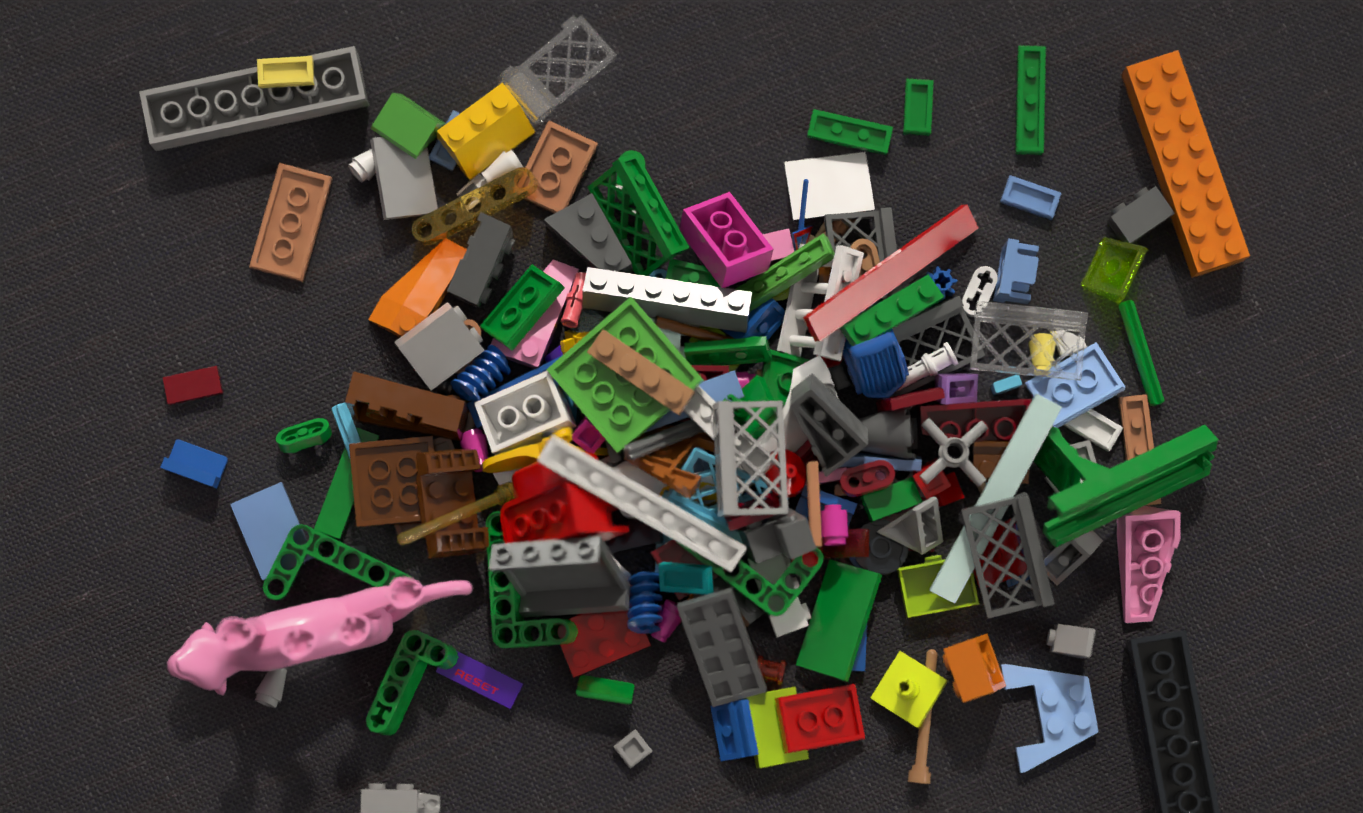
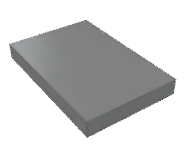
[370,137,438,220]

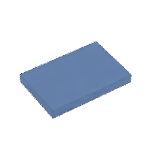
[230,482,314,581]

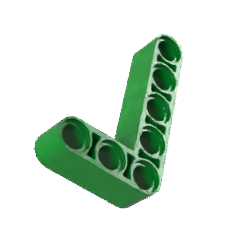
[486,511,578,648]
[263,524,412,600]
[675,540,823,617]

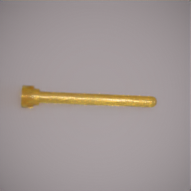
[397,481,515,545]

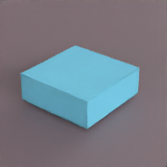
[990,375,1022,396]

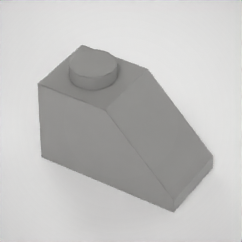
[1044,530,1103,585]
[1046,624,1095,659]

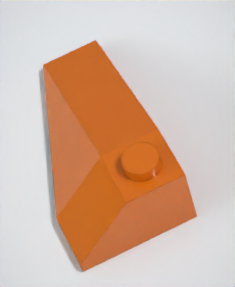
[368,238,467,337]

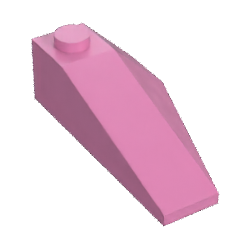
[491,260,579,369]

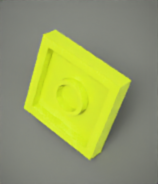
[871,651,948,728]

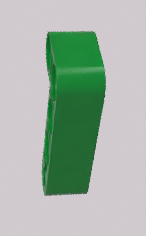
[366,630,458,736]

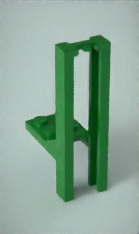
[1033,425,1218,548]

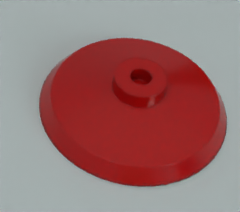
[764,449,807,498]

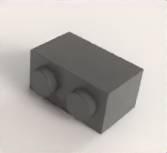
[1107,186,1175,248]

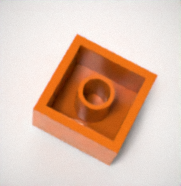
[943,634,1006,702]

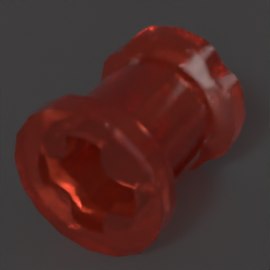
[757,655,786,686]

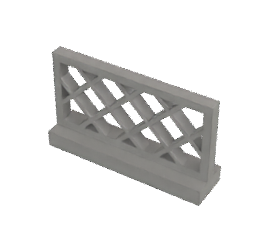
[713,401,788,517]

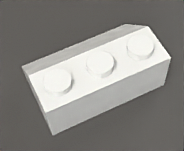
[474,371,577,455]

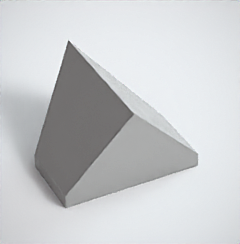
[877,496,943,555]

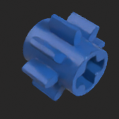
[924,266,957,302]

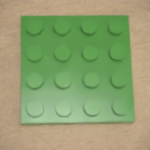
[546,297,704,454]

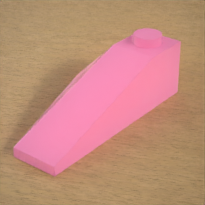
[1117,506,1180,623]

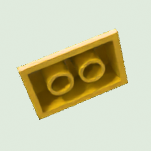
[437,82,535,180]

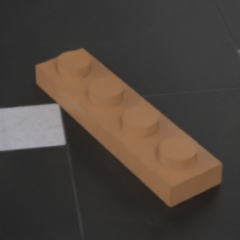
[587,330,695,416]

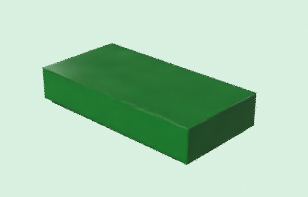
[903,79,934,135]
[860,477,923,523]

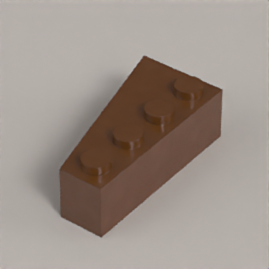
[345,371,469,441]

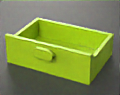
[897,555,979,619]
[743,687,809,768]

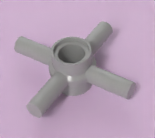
[919,418,988,487]

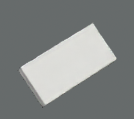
[1063,409,1123,452]

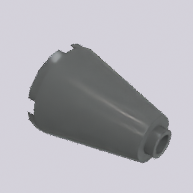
[858,406,918,460]

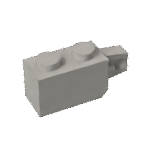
[361,783,441,813]

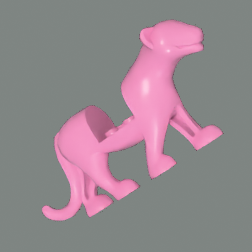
[167,578,473,695]

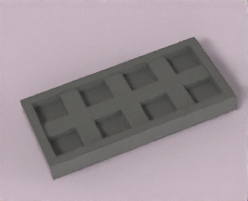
[677,588,767,707]

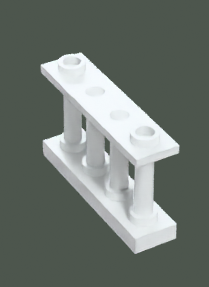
[777,244,864,361]

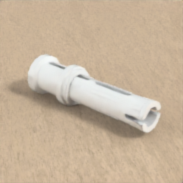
[883,342,959,399]

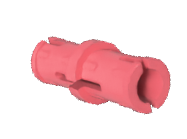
[561,272,586,328]

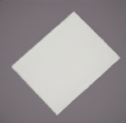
[784,152,875,220]

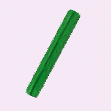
[1119,300,1164,406]

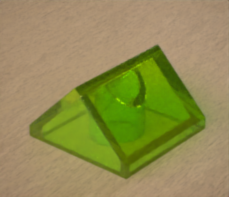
[1081,237,1148,304]

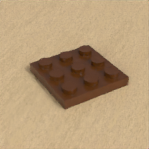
[349,436,434,528]

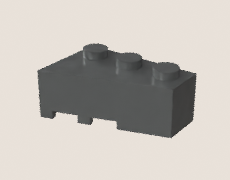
[544,193,633,273]
[447,212,516,309]
[790,373,868,477]

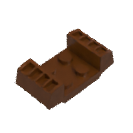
[416,448,489,558]

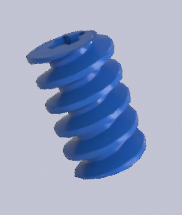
[451,345,511,403]
[627,572,663,634]

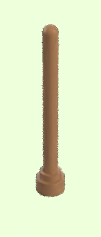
[908,649,937,784]

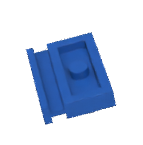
[711,699,759,761]

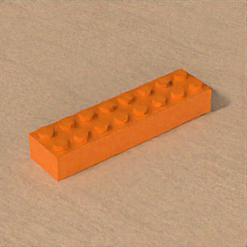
[1121,50,1250,278]

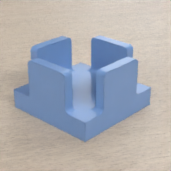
[993,238,1039,304]

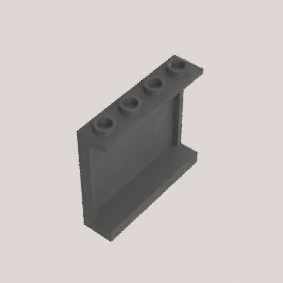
[489,536,631,618]

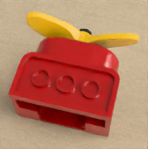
[482,427,629,544]

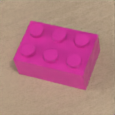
[679,192,774,288]

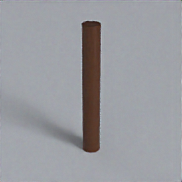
[654,316,734,341]

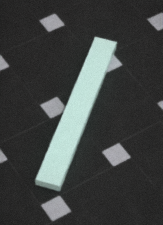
[930,393,1062,604]

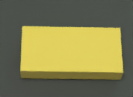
[257,56,314,88]

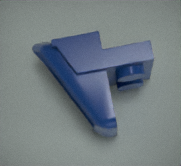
[842,329,909,399]

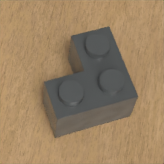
[738,507,817,564]

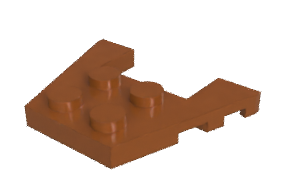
[624,425,715,499]

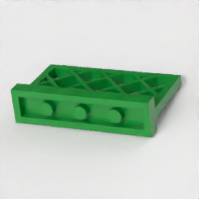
[588,153,690,276]

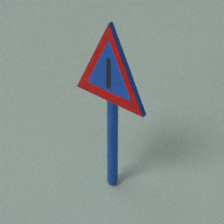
[791,179,813,251]

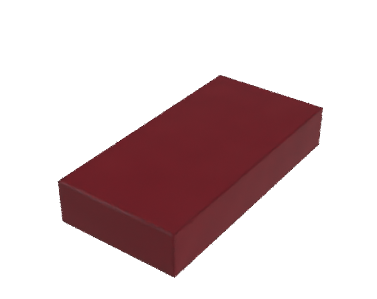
[162,366,223,405]

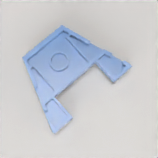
[1000,664,1098,773]

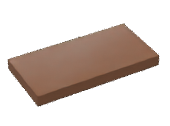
[249,163,333,282]

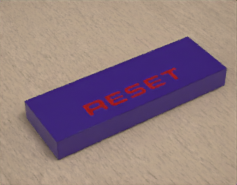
[436,651,523,709]

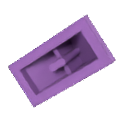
[934,373,978,404]

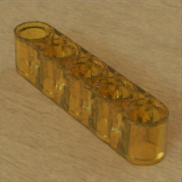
[412,167,538,245]

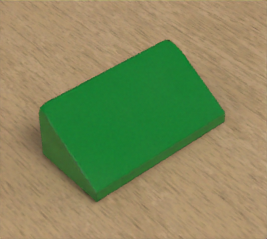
[576,675,635,705]

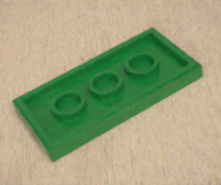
[796,560,882,682]

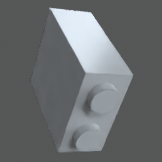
[395,302,484,390]

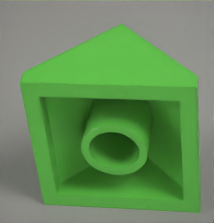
[371,93,446,159]

